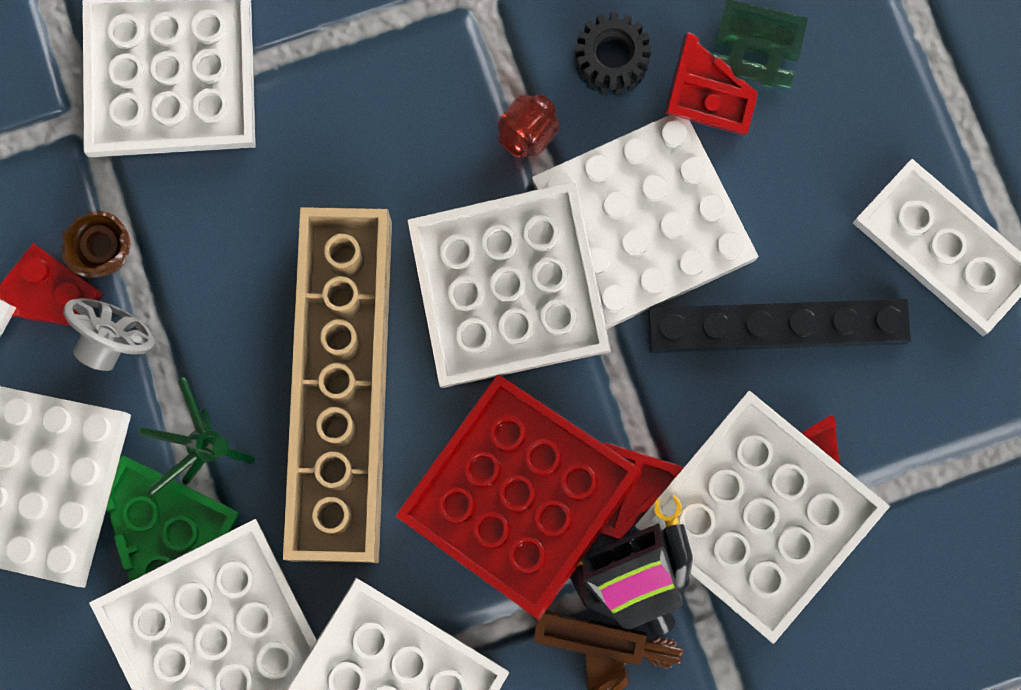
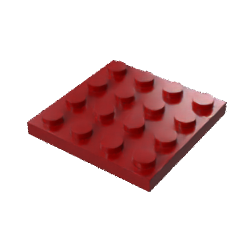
[396,375,642,620]

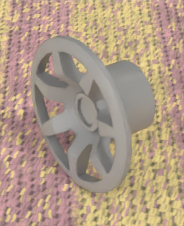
[63,298,155,371]

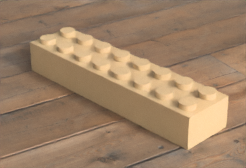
[283,207,392,563]

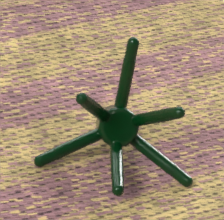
[138,377,255,496]

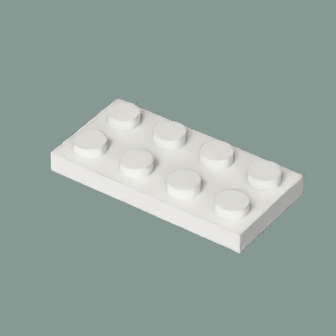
[853,159,1021,336]

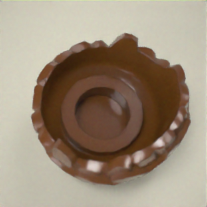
[62,210,131,278]

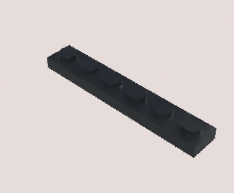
[648,299,911,353]

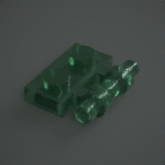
[713,0,808,88]

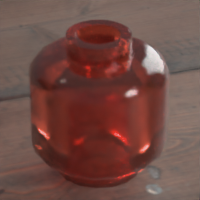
[497,94,559,158]

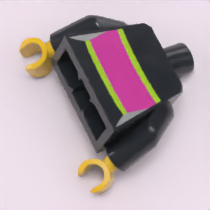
[569,495,693,635]

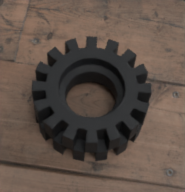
[575,12,651,95]

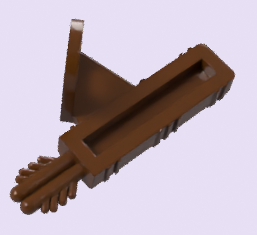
[534,610,684,690]

